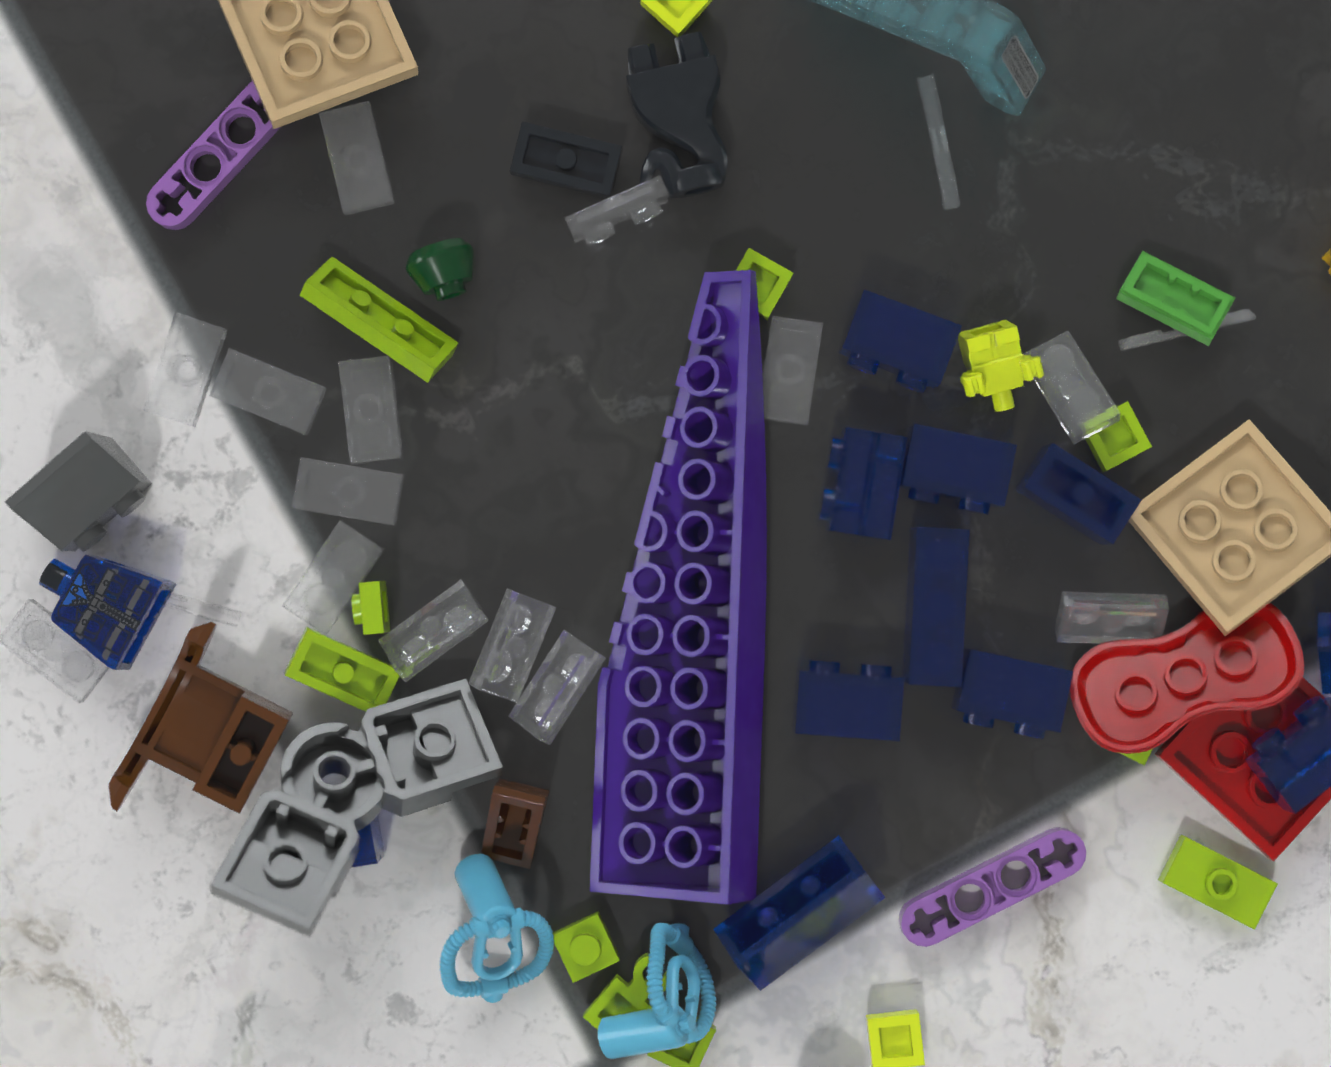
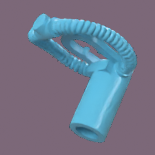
[440,854,554,1003]
[598,923,716,1059]

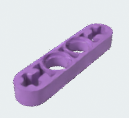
[146,81,281,230]
[899,827,1086,947]

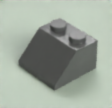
[5,431,152,552]

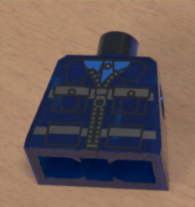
[39,554,177,670]

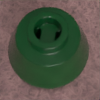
[405,238,474,301]

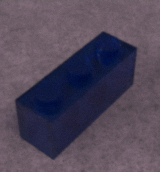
[902,527,970,687]
[713,836,886,991]

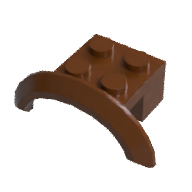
[108,622,293,814]

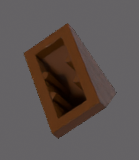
[481,778,550,869]

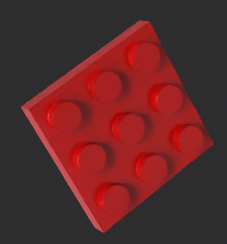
[1155,677,1331,861]

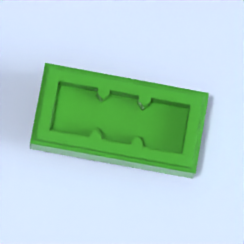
[1116,251,1235,346]

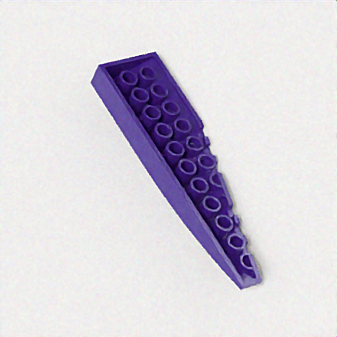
[590,270,767,904]

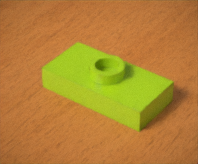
[284,626,402,712]
[1158,835,1278,930]

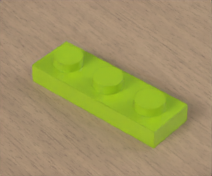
[300,256,459,383]

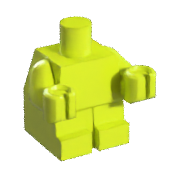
[956,320,1044,412]

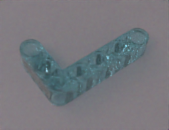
[810,0,1046,116]

